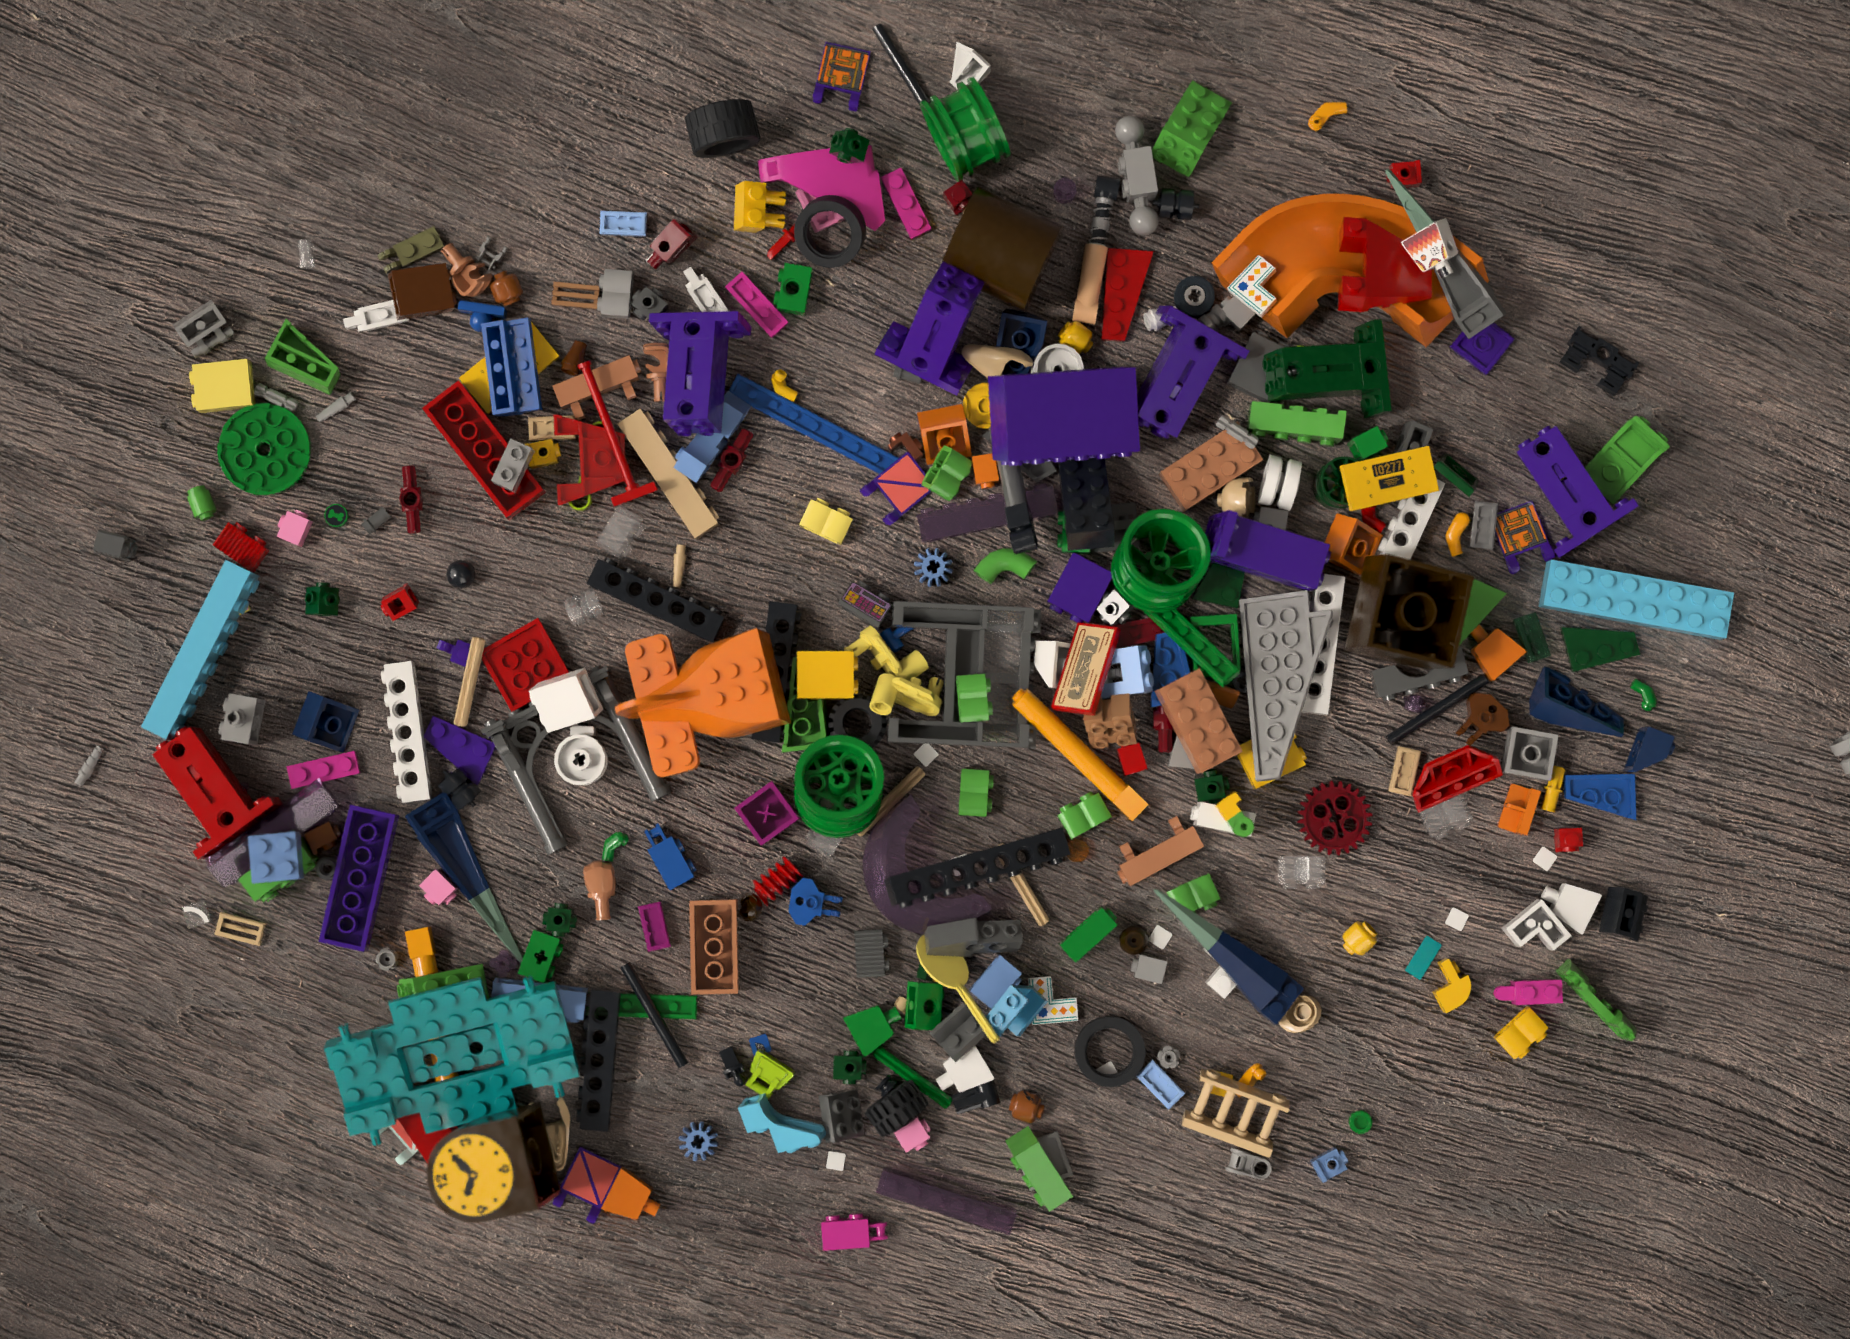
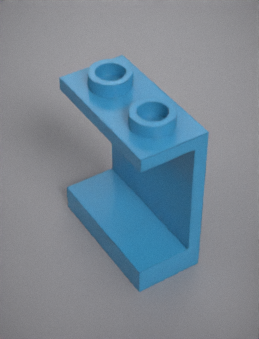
[986,985,1048,1037]

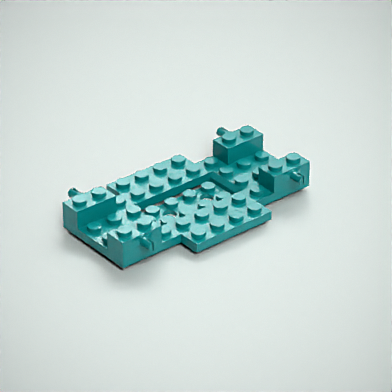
[324,976,579,1146]

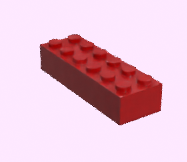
[422,380,546,521]

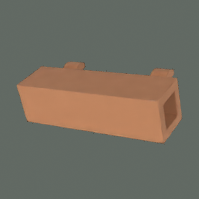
[552,355,641,420]
[1117,816,1204,886]

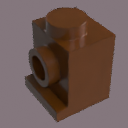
[304,822,343,855]

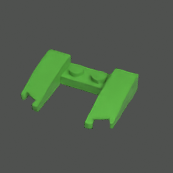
[1555,958,1637,1041]

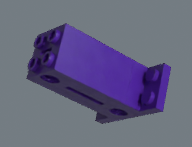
[874,262,985,396]
[1137,306,1249,439]
[649,311,752,436]
[1517,425,1639,558]
[1205,510,1331,591]

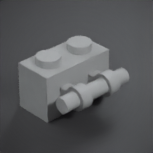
[173,299,234,358]

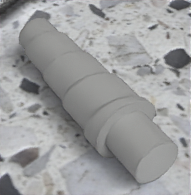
[316,392,356,422]
[75,745,104,787]

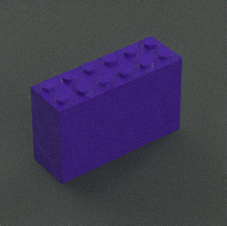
[988,367,1140,466]

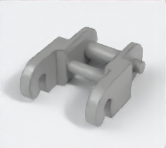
[476,236,508,271]

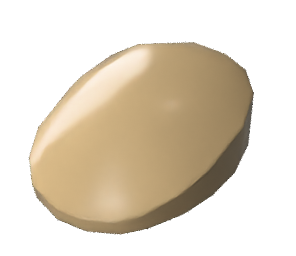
[1279,995,1321,1033]

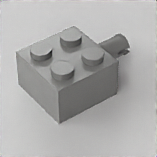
[219,693,266,746]

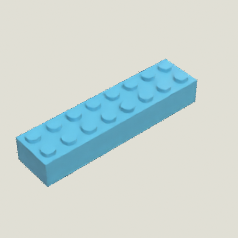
[141,560,260,740]
[1538,560,1734,640]

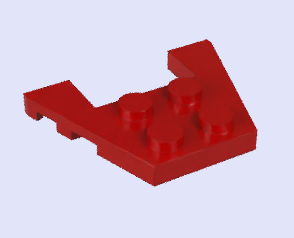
[553,414,625,505]

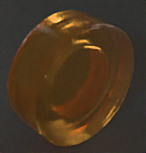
[1067,839,1089,862]

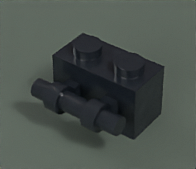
[1599,887,1648,942]

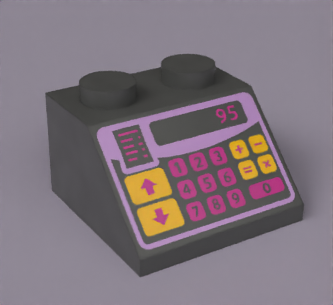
[838,580,892,630]

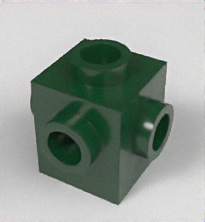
[829,128,870,164]
[305,582,340,616]
[1194,769,1230,804]
[543,903,577,937]
[833,1050,867,1084]

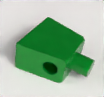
[843,1005,902,1057]

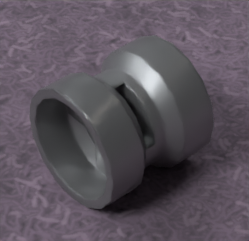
[1199,304,1231,332]

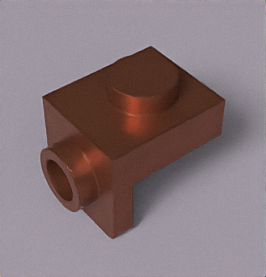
[888,432,924,461]

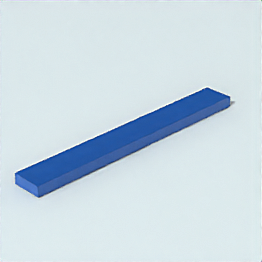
[729,374,898,474]

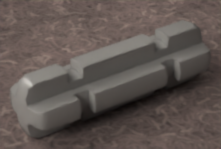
[254,383,299,412]
[1216,415,1259,449]

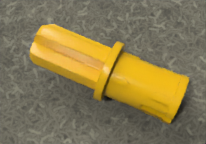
[1541,766,1565,813]

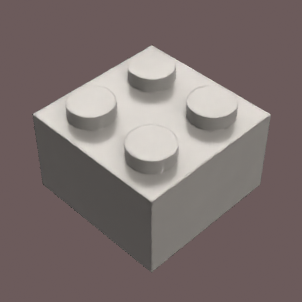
[1501,727,1559,781]

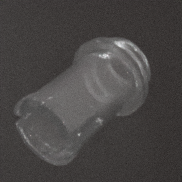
[296,239,315,269]

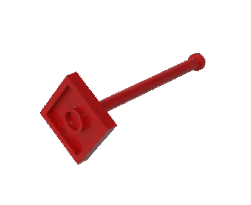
[577,360,658,506]

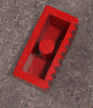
[212,522,269,573]

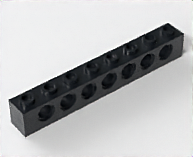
[884,828,1071,909]

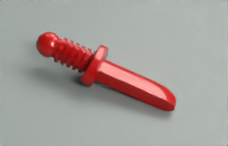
[767,224,795,260]

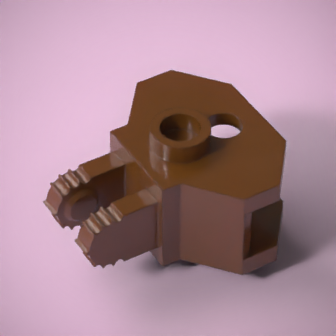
[1455,693,1510,746]

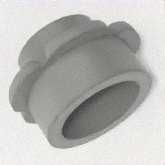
[376,948,399,971]
[1157,1046,1180,1069]

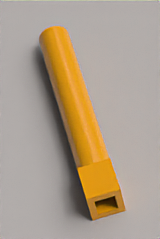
[1012,688,1149,821]
[405,927,459,1082]

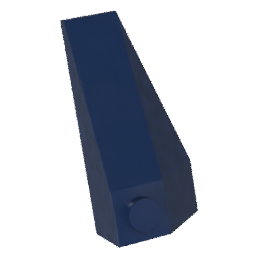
[996,308,1048,375]
[1529,666,1624,737]

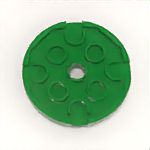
[217,403,311,496]

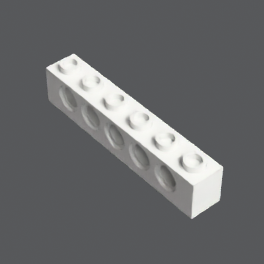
[1302,574,1345,715]
[381,661,433,803]

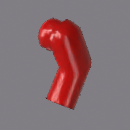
[1361,506,1386,533]

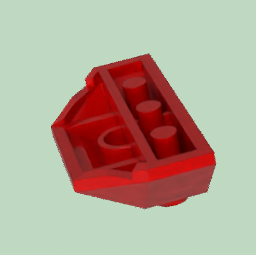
[1412,745,1503,813]

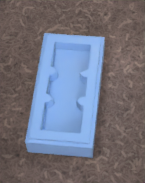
[600,211,647,237]
[1136,1060,1185,1110]

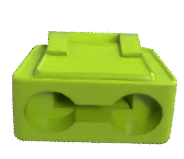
[745,1049,795,1099]

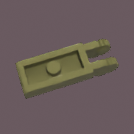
[377,226,445,274]

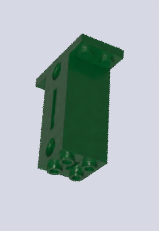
[1262,319,1392,418]

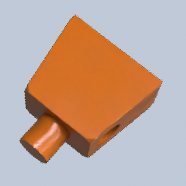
[1470,624,1527,682]
[601,1167,661,1220]

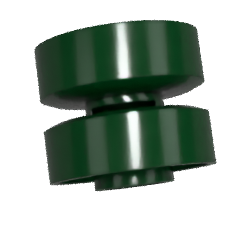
[1312,456,1359,510]

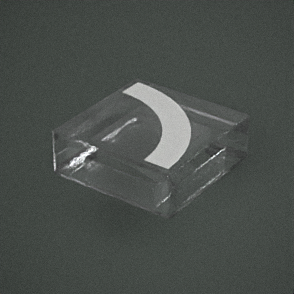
[182,900,212,929]

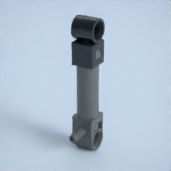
[989,426,1038,555]

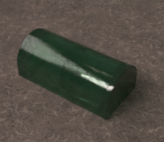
[1513,612,1551,663]

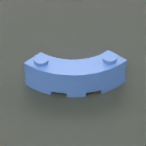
[673,391,751,483]

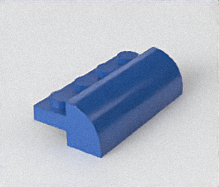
[481,317,542,416]

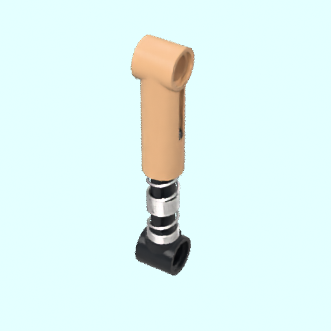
[1072,175,1120,325]

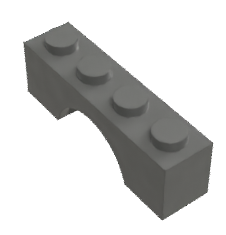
[1369,647,1469,701]

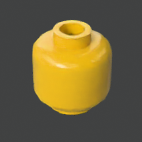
[1058,321,1093,354]
[1342,921,1377,956]

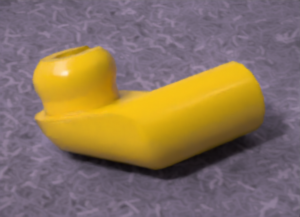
[771,369,798,402]

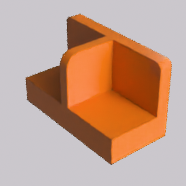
[1497,784,1541,836]

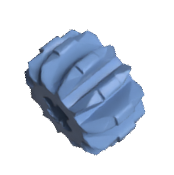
[914,548,953,587]
[679,1121,718,1161]

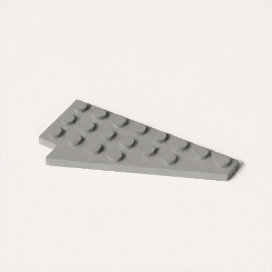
[1239,590,1333,782]

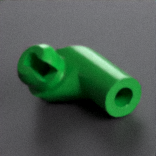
[1630,678,1657,711]
[602,831,629,862]

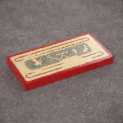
[1051,622,1121,716]

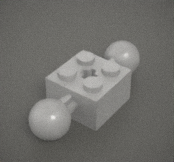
[1115,116,1159,236]

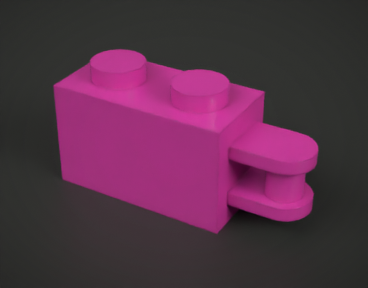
[1493,979,1563,1005]
[821,1213,888,1251]

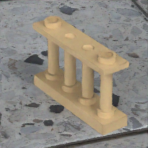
[1182,1068,1289,1158]

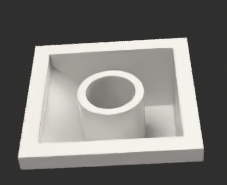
[1034,641,1071,688]

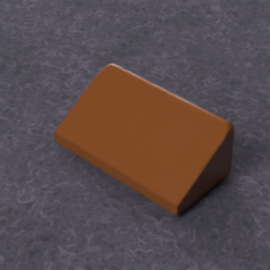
[1206,679,1240,709]

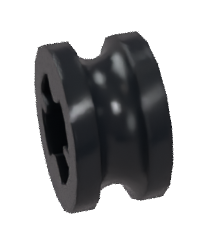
[1232,672,1247,693]
[875,1074,897,1097]

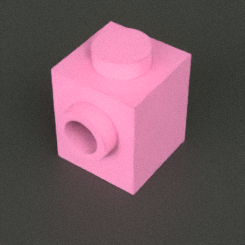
[277,510,313,547]
[419,869,458,905]
[894,1116,931,1152]

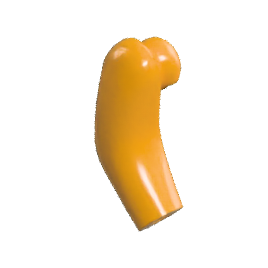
[1308,102,1347,131]
[1445,512,1470,557]
[1236,1063,1266,1098]

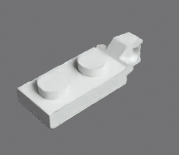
[683,267,728,312]
[343,300,409,332]

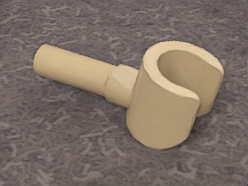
[894,996,907,1015]

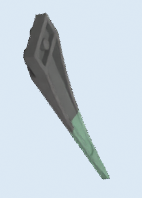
[1385,169,1507,339]

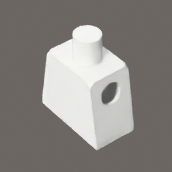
[1541,883,1602,935]
[936,1045,995,1093]

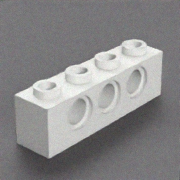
[1378,479,1445,560]

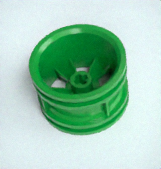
[920,76,1011,182]
[1111,509,1211,613]

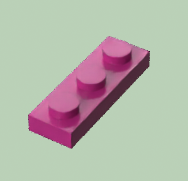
[881,168,932,240]
[725,272,789,339]
[286,751,361,789]

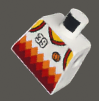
[1401,218,1458,279]

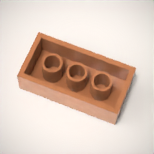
[1159,421,1263,513]
[1154,668,1243,774]
[689,899,739,995]

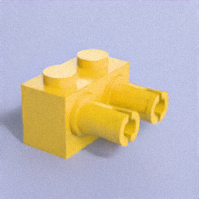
[734,181,786,233]

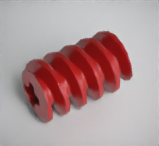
[753,856,804,906]

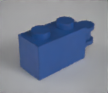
[644,823,697,890]

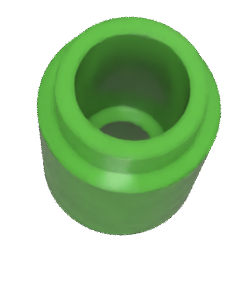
[187,485,217,521]

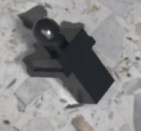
[719,1046,746,1087]

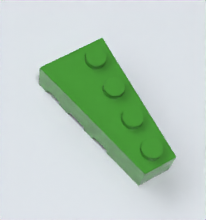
[1247,401,1347,447]
[782,657,830,753]

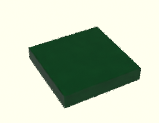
[1434,452,1479,497]

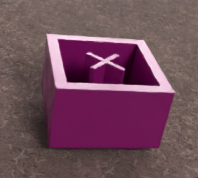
[734,781,800,846]

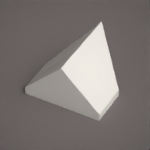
[950,42,991,90]

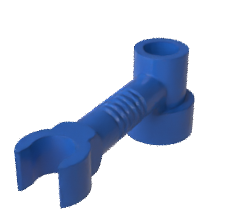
[880,628,914,653]

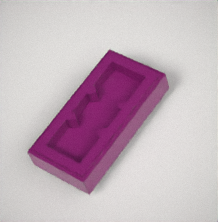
[638,901,671,952]

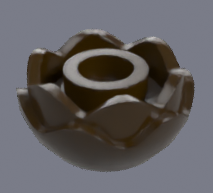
[739,893,762,922]
[1120,926,1148,955]

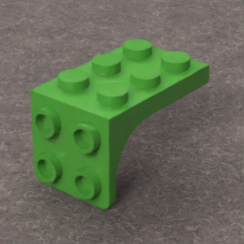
[1152,80,1232,177]
[1584,416,1670,505]
[397,964,489,999]

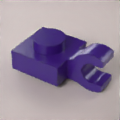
[437,640,470,667]

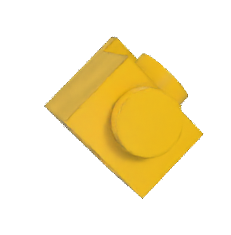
[525,439,562,469]

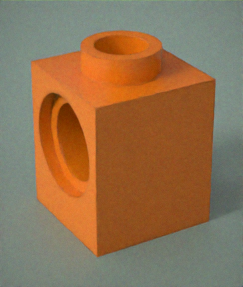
[971,453,999,489]

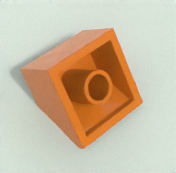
[917,404,972,465]
[1324,513,1383,576]

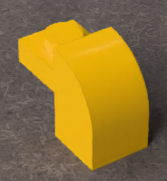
[1432,958,1471,1013]

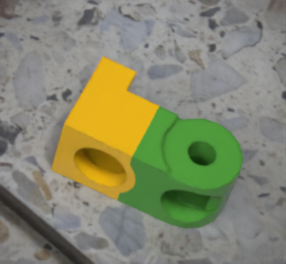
[1214,792,1254,837]

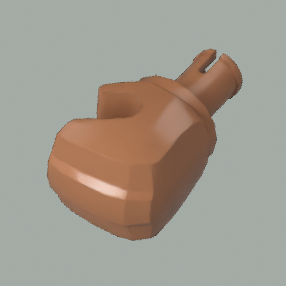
[441,243,493,297]
[643,342,669,402]
[583,860,616,920]

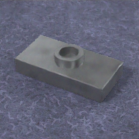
[1470,501,1498,549]

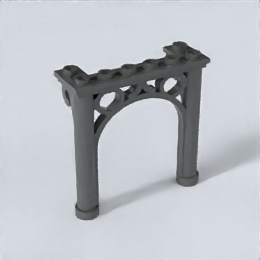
[481,665,672,855]

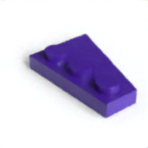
[423,716,496,786]

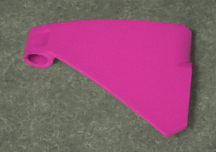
[758,145,885,231]

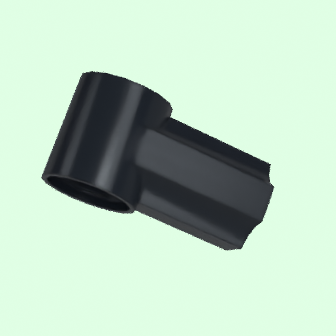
[951,1080,1001,1115]

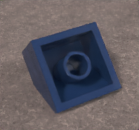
[292,691,360,753]
[1623,726,1676,773]

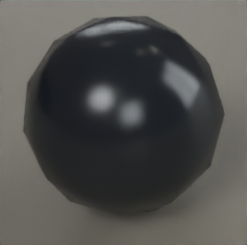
[446,559,476,589]

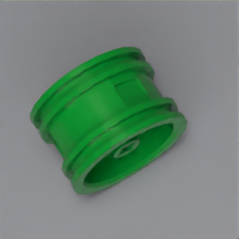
[794,735,884,838]

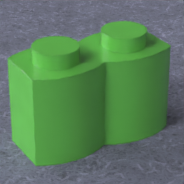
[922,445,972,501]
[956,674,993,723]
[958,769,994,817]
[1057,791,1112,840]
[1166,873,1220,913]

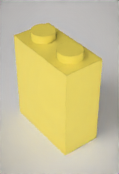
[189,359,256,413]

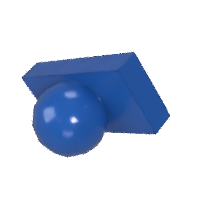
[458,300,507,332]

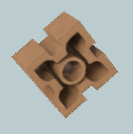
[1083,693,1137,749]

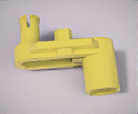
[844,625,929,681]
[869,674,944,716]

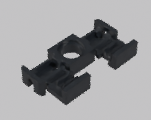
[1559,326,1639,396]

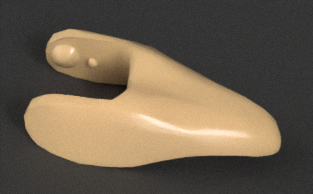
[962,344,1034,378]
[529,1097,570,1171]

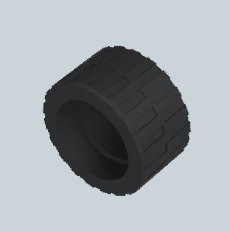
[685,99,761,158]

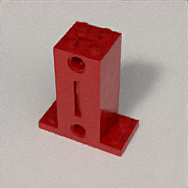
[152,726,284,859]

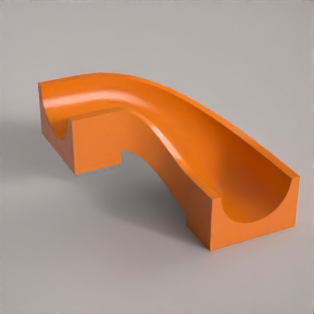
[1212,194,1489,347]

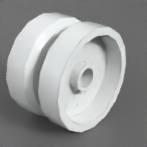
[1030,344,1084,373]
[1258,454,1302,511]
[554,734,608,786]

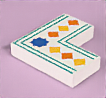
[1227,255,1277,318]
[1028,976,1078,1025]

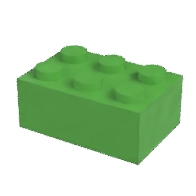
[238,837,319,903]

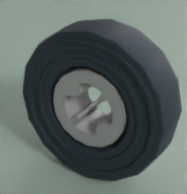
[1174,276,1215,317]

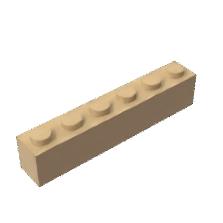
[618,409,720,540]

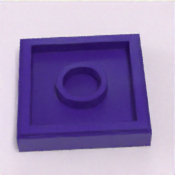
[1449,322,1515,376]

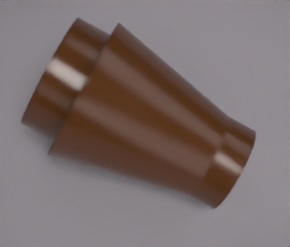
[561,340,587,376]

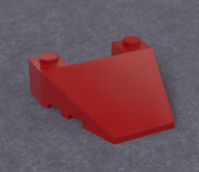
[1338,217,1432,312]

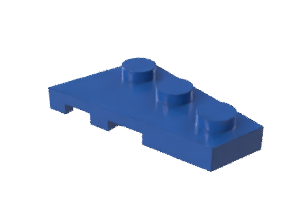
[1150,633,1190,708]
[1564,774,1636,820]

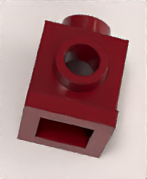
[943,180,972,216]

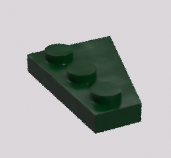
[1192,563,1245,609]
[1560,627,1640,672]

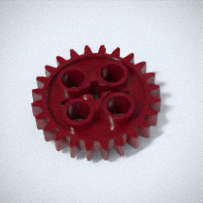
[1296,781,1372,856]

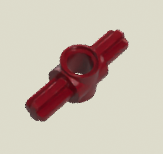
[710,428,754,492]
[399,465,423,534]
[1153,705,1174,753]

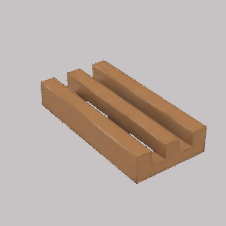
[551,282,600,310]

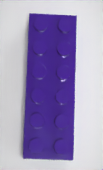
[318,805,399,952]

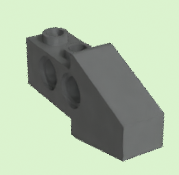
[924,918,1023,957]

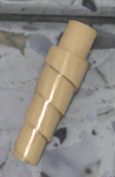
[673,545,687,588]

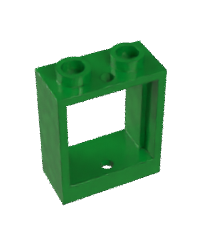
[1189,614,1241,677]
[1058,907,1117,963]

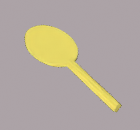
[916,935,1000,1043]

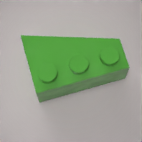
[1459,579,1507,645]

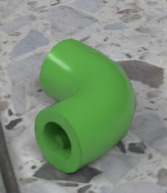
[973,548,1038,584]

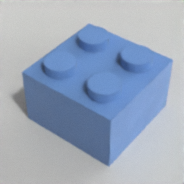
[248,832,304,883]
[969,954,1022,1009]

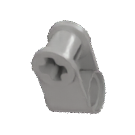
[1225,1147,1272,1179]

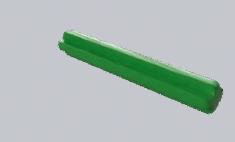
[873,1046,952,1109]

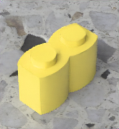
[799,498,853,545]

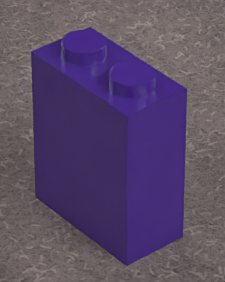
[1047,552,1112,623]

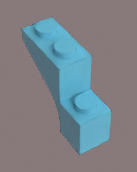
[738,1094,826,1153]

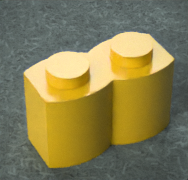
[1493,1006,1549,1059]

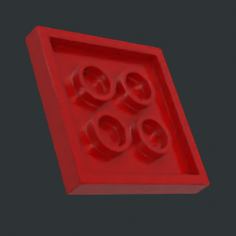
[482,618,569,712]

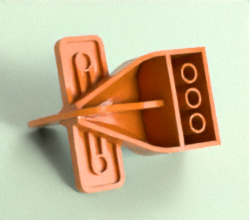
[615,628,791,777]

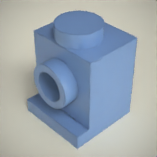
[1310,1147,1348,1183]

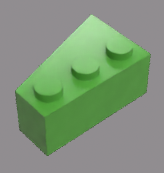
[265,319,341,395]
[1005,1126,1073,1212]

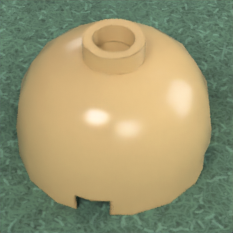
[1217,477,1255,520]

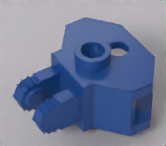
[789,878,843,926]

